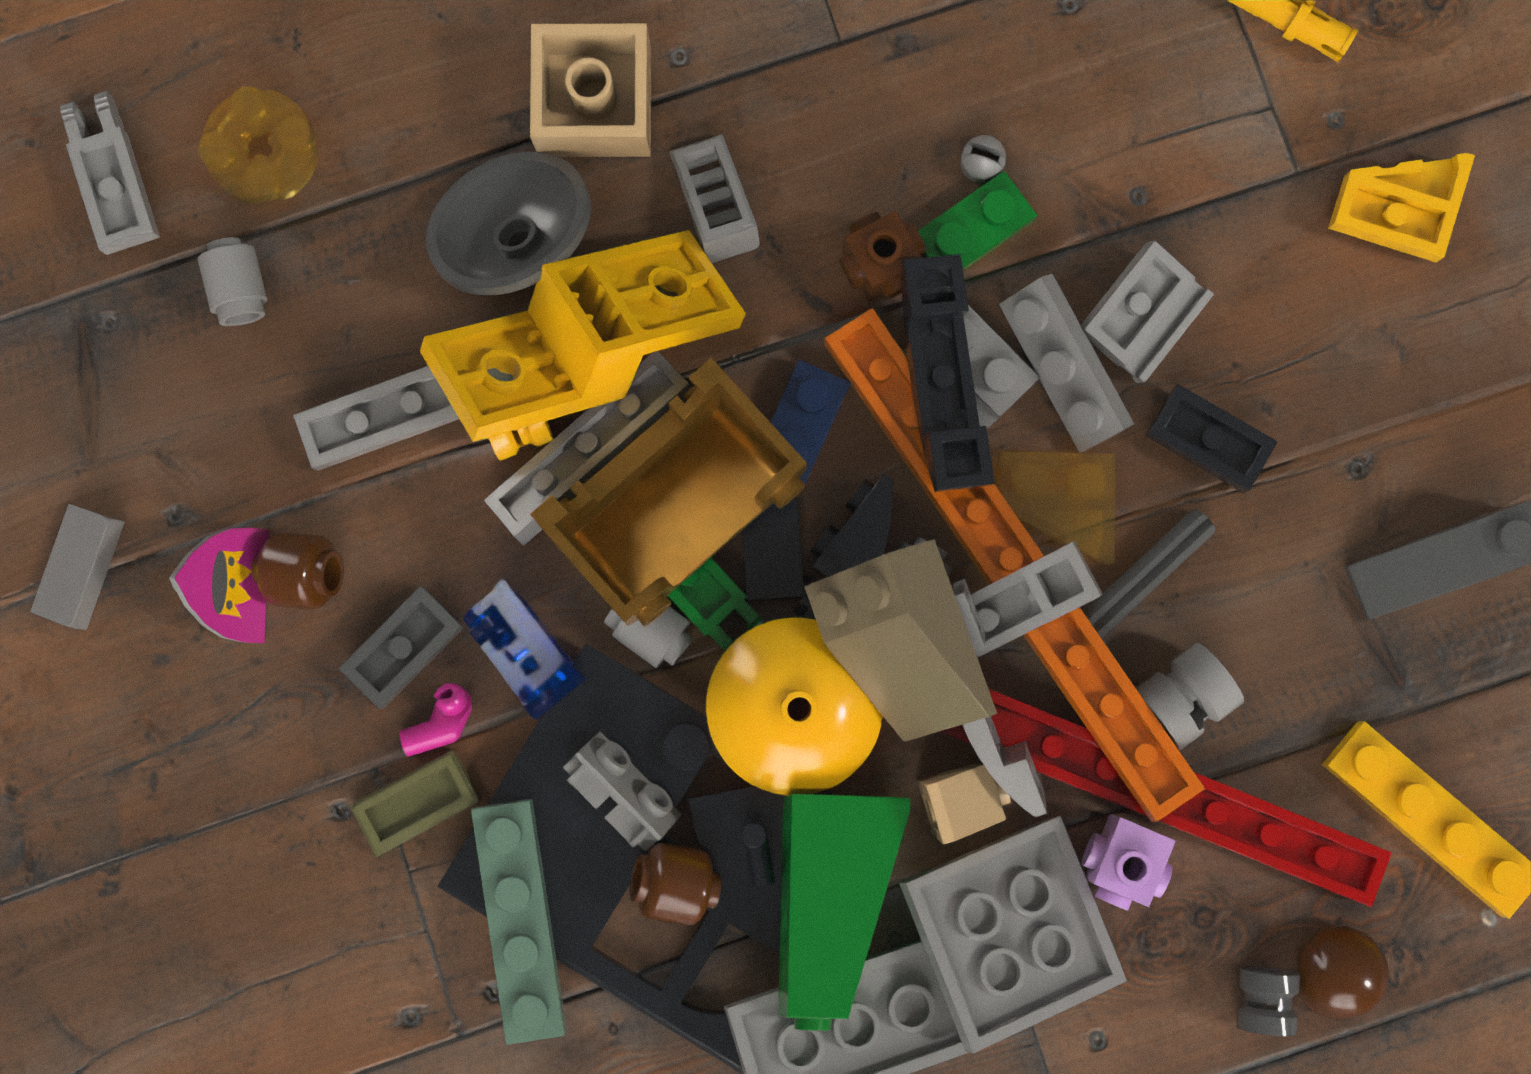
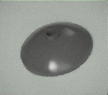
[426,151,591,295]

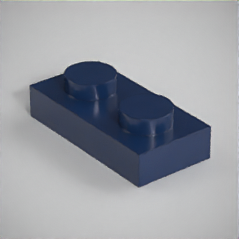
[770,360,851,484]

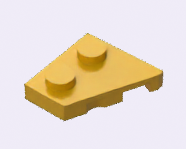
[1328,153,1475,263]

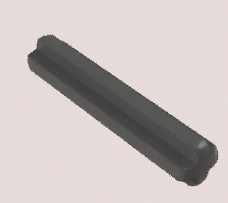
[1083,509,1216,639]

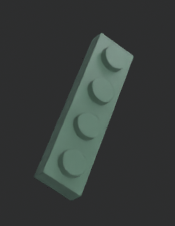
[471,798,567,1045]

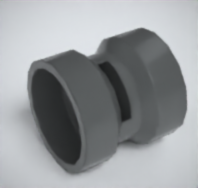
[1236,966,1300,1036]

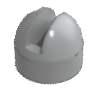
[960,135,1007,184]

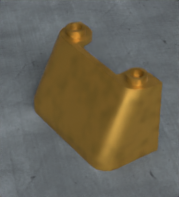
[530,358,807,627]

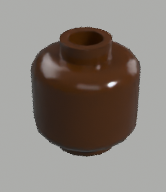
[252,532,344,610]
[630,843,722,925]

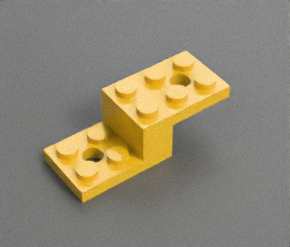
[420,230,746,442]

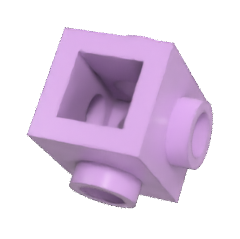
[1081,814,1176,911]

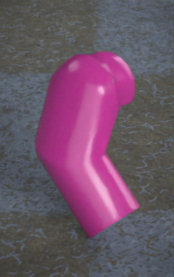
[399,682,472,757]

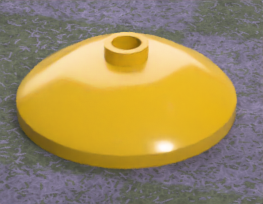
[706,617,883,796]

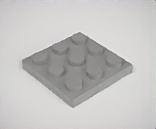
[899,816,1127,1053]

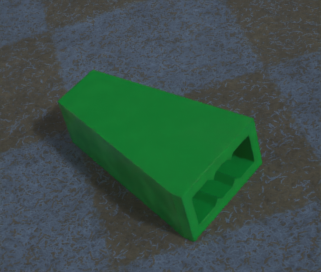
[778,794,910,1031]

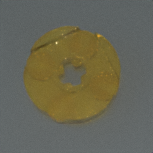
[198,86,318,204]

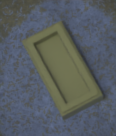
[350,750,482,857]

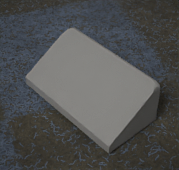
[30,504,125,630]

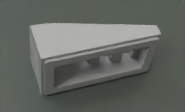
[669,134,760,263]

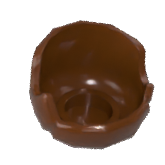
[1297,926,1389,1020]

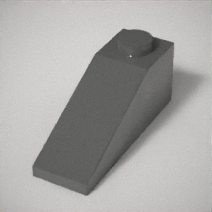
[1345,500,1531,620]

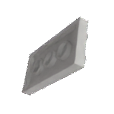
[724,939,969,1074]

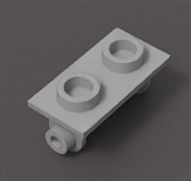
[563,731,682,852]

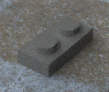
[339,586,465,709]

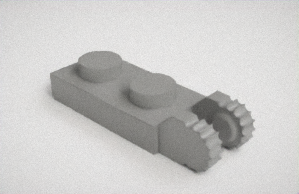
[60,90,160,255]

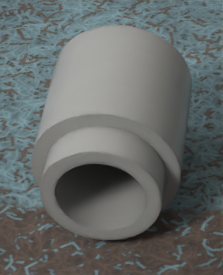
[197,237,268,326]
[604,607,693,669]

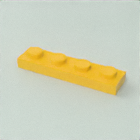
[1321,721,1531,919]

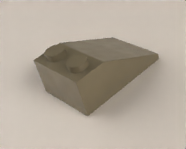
[805,539,997,742]

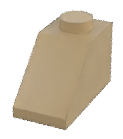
[917,761,1011,845]

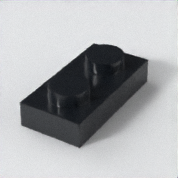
[1145,384,1278,493]

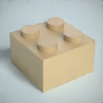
[530,23,651,157]

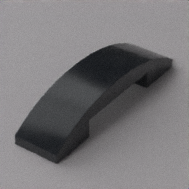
[901,254,995,492]

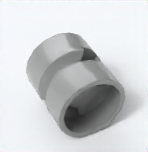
[1136,643,1244,751]

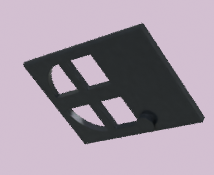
[438,643,904,1074]

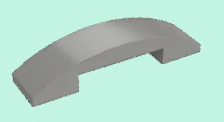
[971,541,1103,658]
[952,579,1047,817]

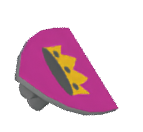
[169,527,269,643]

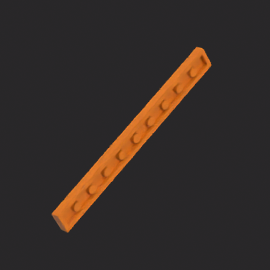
[824,308,1205,822]

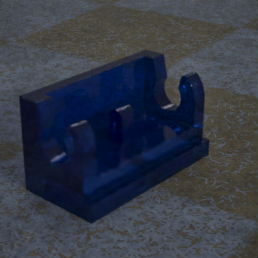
[463,579,586,720]

